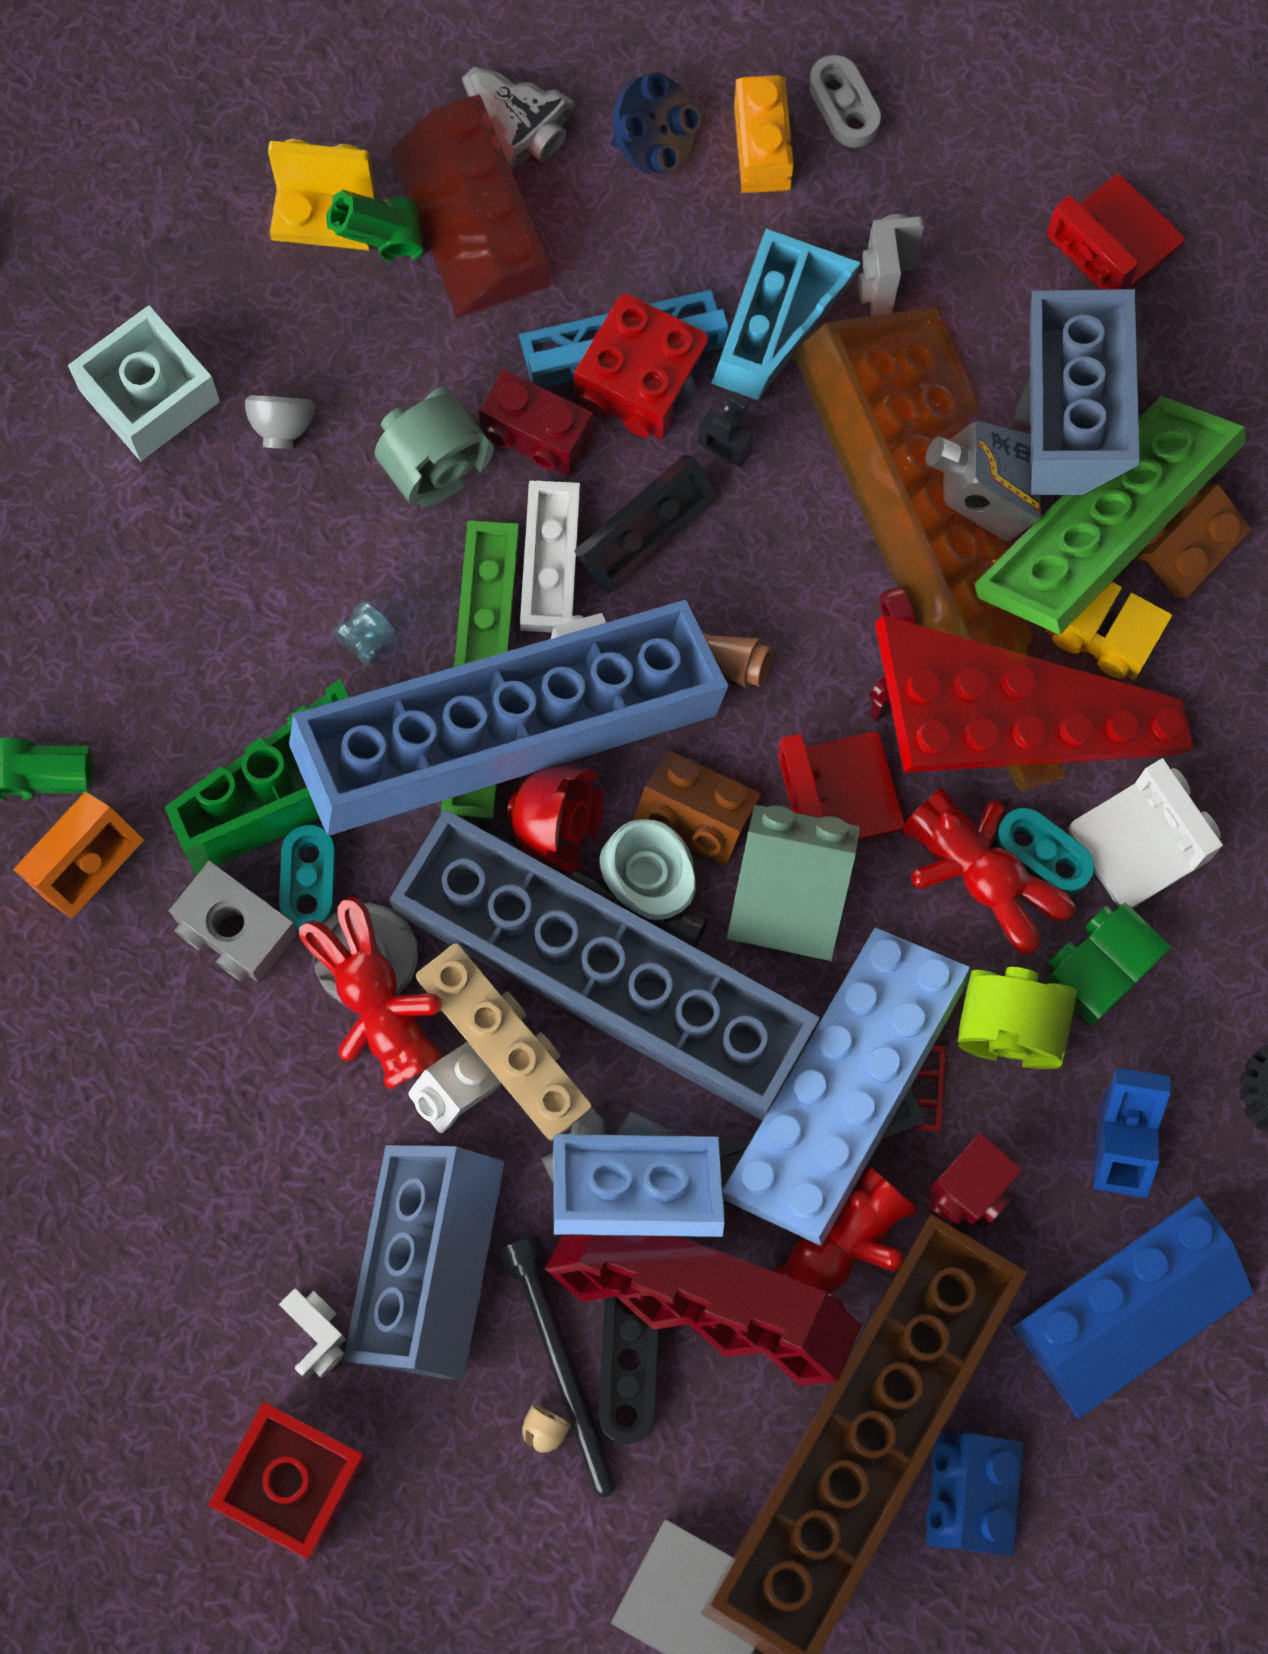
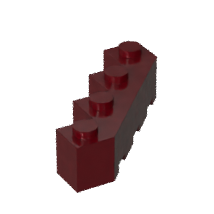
[545,1234,862,1386]

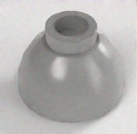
[245,395,316,449]

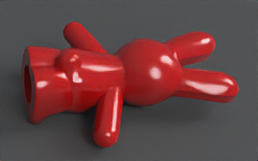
[902,788,1075,955]
[299,897,442,1090]
[772,1166,918,1294]

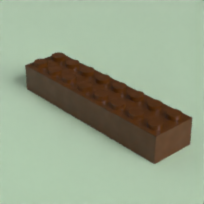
[701,1214,1028,1654]

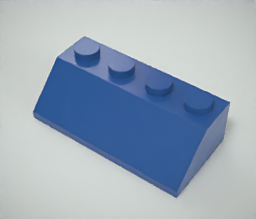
[1013,1196,1254,1419]

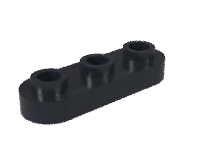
[599,1296,658,1445]

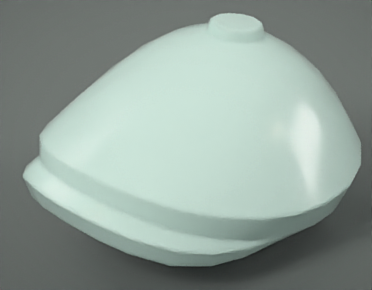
[600,819,696,920]

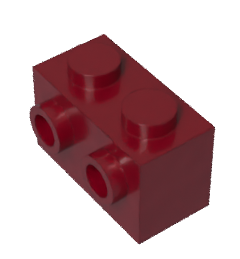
[479,369,593,476]
[924,1132,1022,1233]

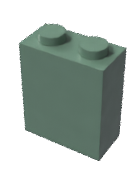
[727,805,860,961]

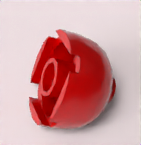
[507,765,604,873]

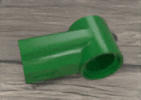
[326,189,423,262]
[0,738,93,800]

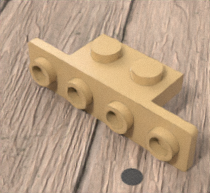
[416,944,591,1141]

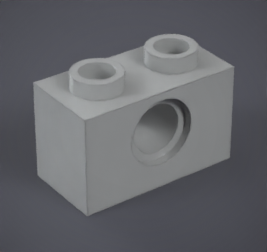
[169,861,298,983]

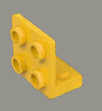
[268,139,377,250]

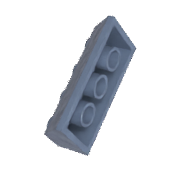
[1030,289,1139,495]
[343,1145,505,1380]

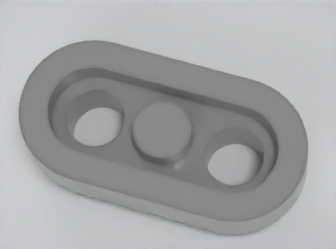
[809,55,881,148]

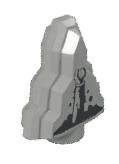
[462,66,575,170]

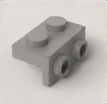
[858,214,924,319]

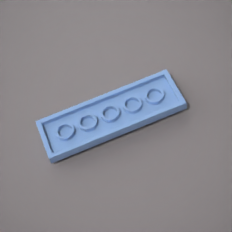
[722,927,971,1246]

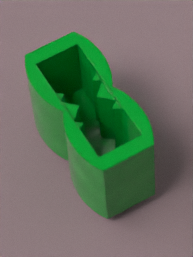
[1046,902,1171,1027]

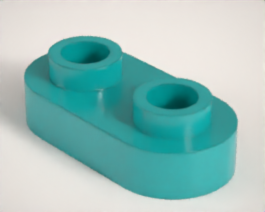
[996,808,1094,896]
[279,825,336,931]

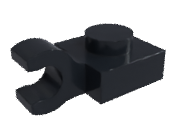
[698,393,753,468]

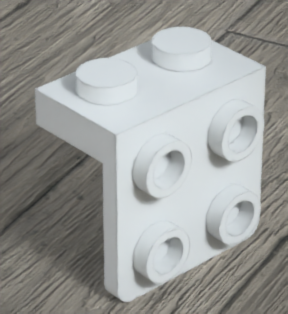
[1068,758,1223,909]

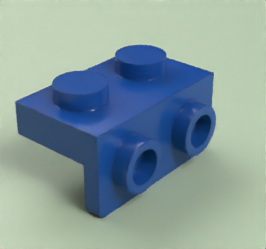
[926,1432,1023,1557]

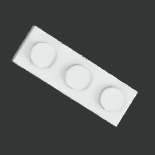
[520,480,580,633]

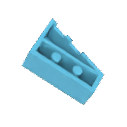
[711,229,860,400]

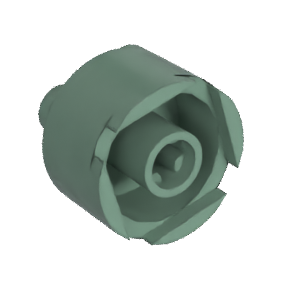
[374,386,494,508]

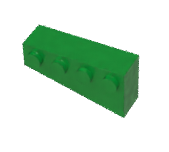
[164,679,349,875]

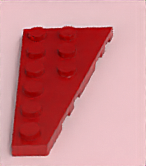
[875,615,1193,773]

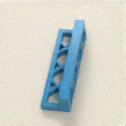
[519,290,728,389]

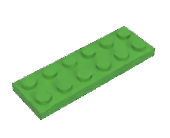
[975,396,1246,635]

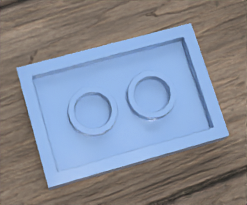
[553,1134,724,1237]

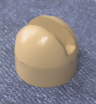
[522,1404,571,1453]

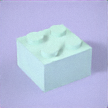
[68,305,220,462]

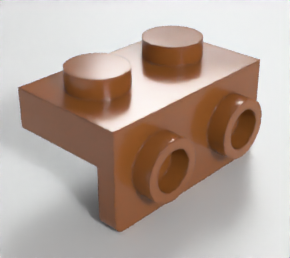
[1133,484,1251,599]
[634,750,762,865]

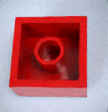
[207,1402,369,1560]

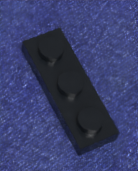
[574,454,719,593]

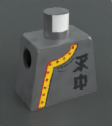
[925,421,1041,541]

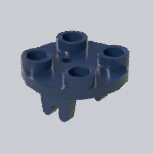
[610,72,701,174]

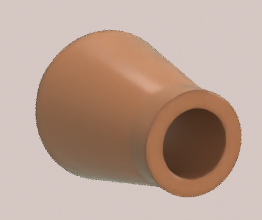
[703,633,773,688]

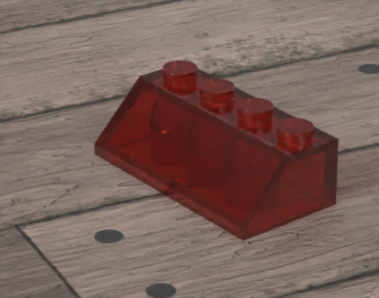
[391,94,550,318]

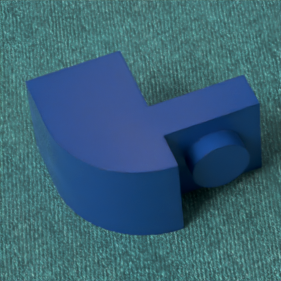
[1093,1068,1171,1198]

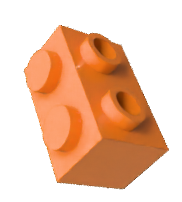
[13,792,144,919]

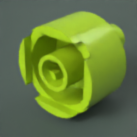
[957,967,1077,1069]

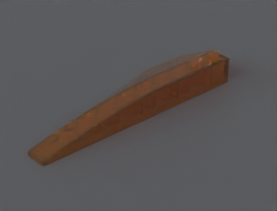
[793,307,1065,792]

